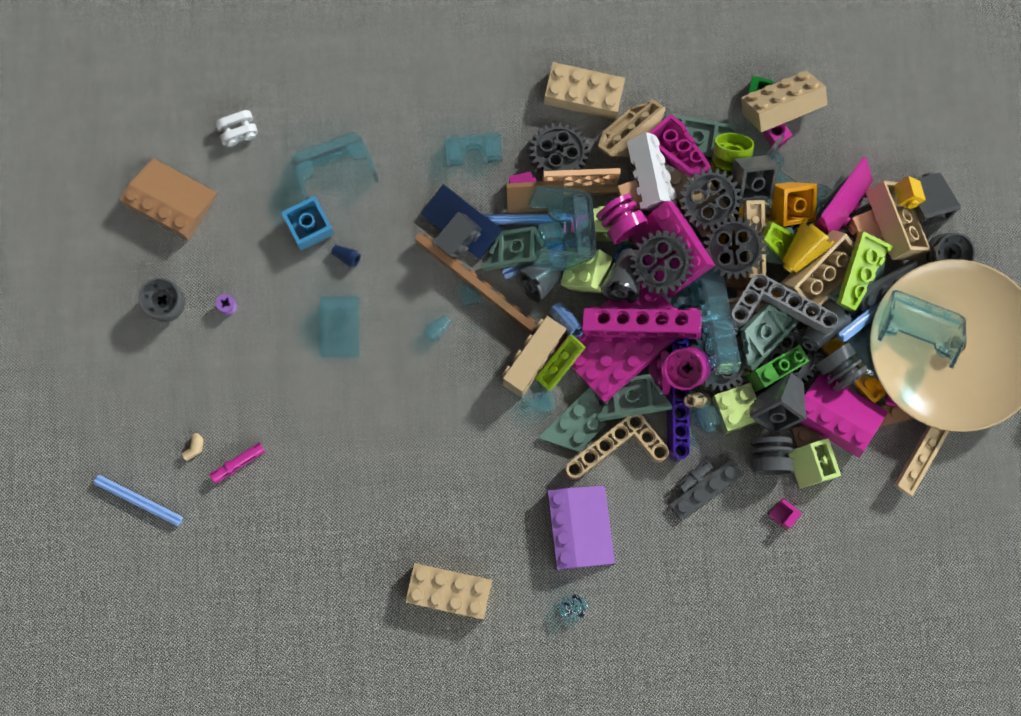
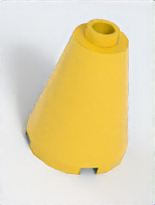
[782,219,835,273]

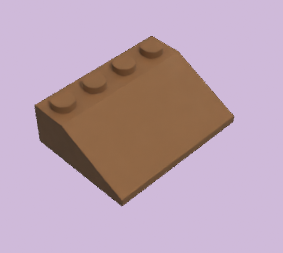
[119,158,218,241]

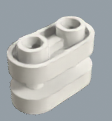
[215,110,258,147]

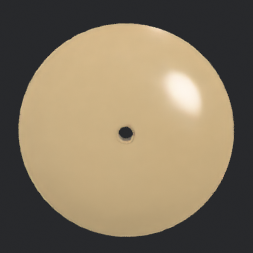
[870,259,1021,432]

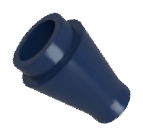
[331,244,361,267]

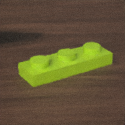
[536,335,586,391]

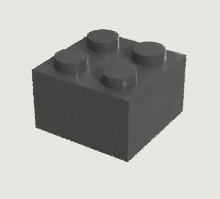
[731,155,779,203]
[434,212,482,258]

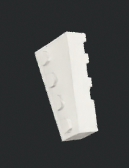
[627,132,677,212]

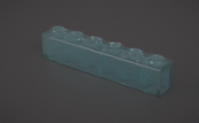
[694,266,741,375]

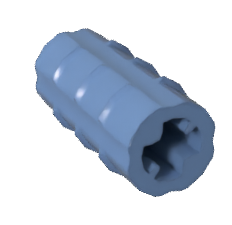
[549,303,583,338]

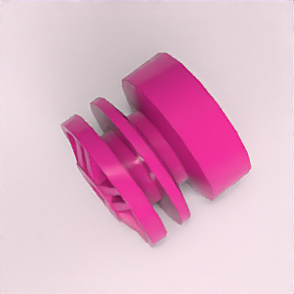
[596,194,648,244]
[663,347,711,390]

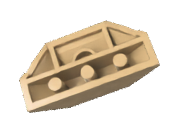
[598,99,665,157]

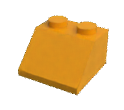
[771,182,817,227]

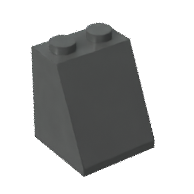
[912,172,961,227]
[750,373,806,434]

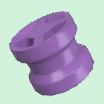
[216,293,237,315]

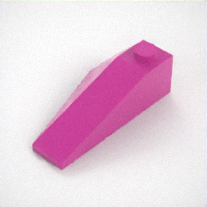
[649,114,711,178]

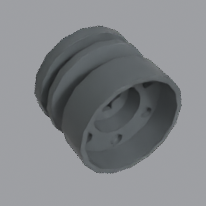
[926,233,976,263]
[138,278,185,322]
[815,342,868,392]
[751,435,794,475]

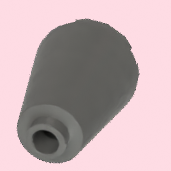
[601,248,640,304]
[516,254,567,303]
[802,300,852,351]

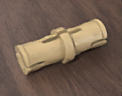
[684,393,712,408]

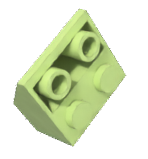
[788,438,841,489]

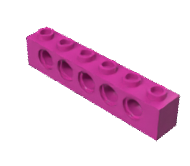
[582,306,702,339]

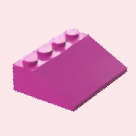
[814,157,873,235]
[631,201,715,298]
[799,373,888,459]

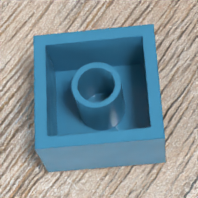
[281,196,334,251]

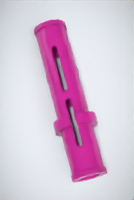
[209,442,266,484]

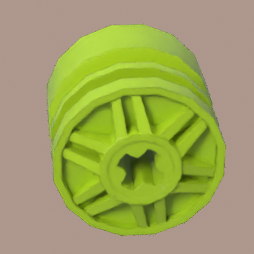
[711,133,754,178]

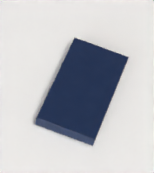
[421,184,503,260]

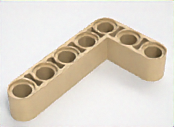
[565,415,669,480]

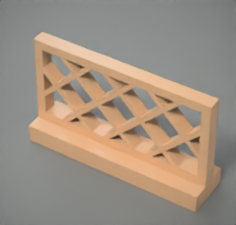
[542,168,621,196]

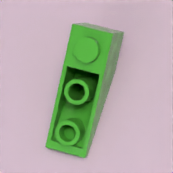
[746,345,809,392]

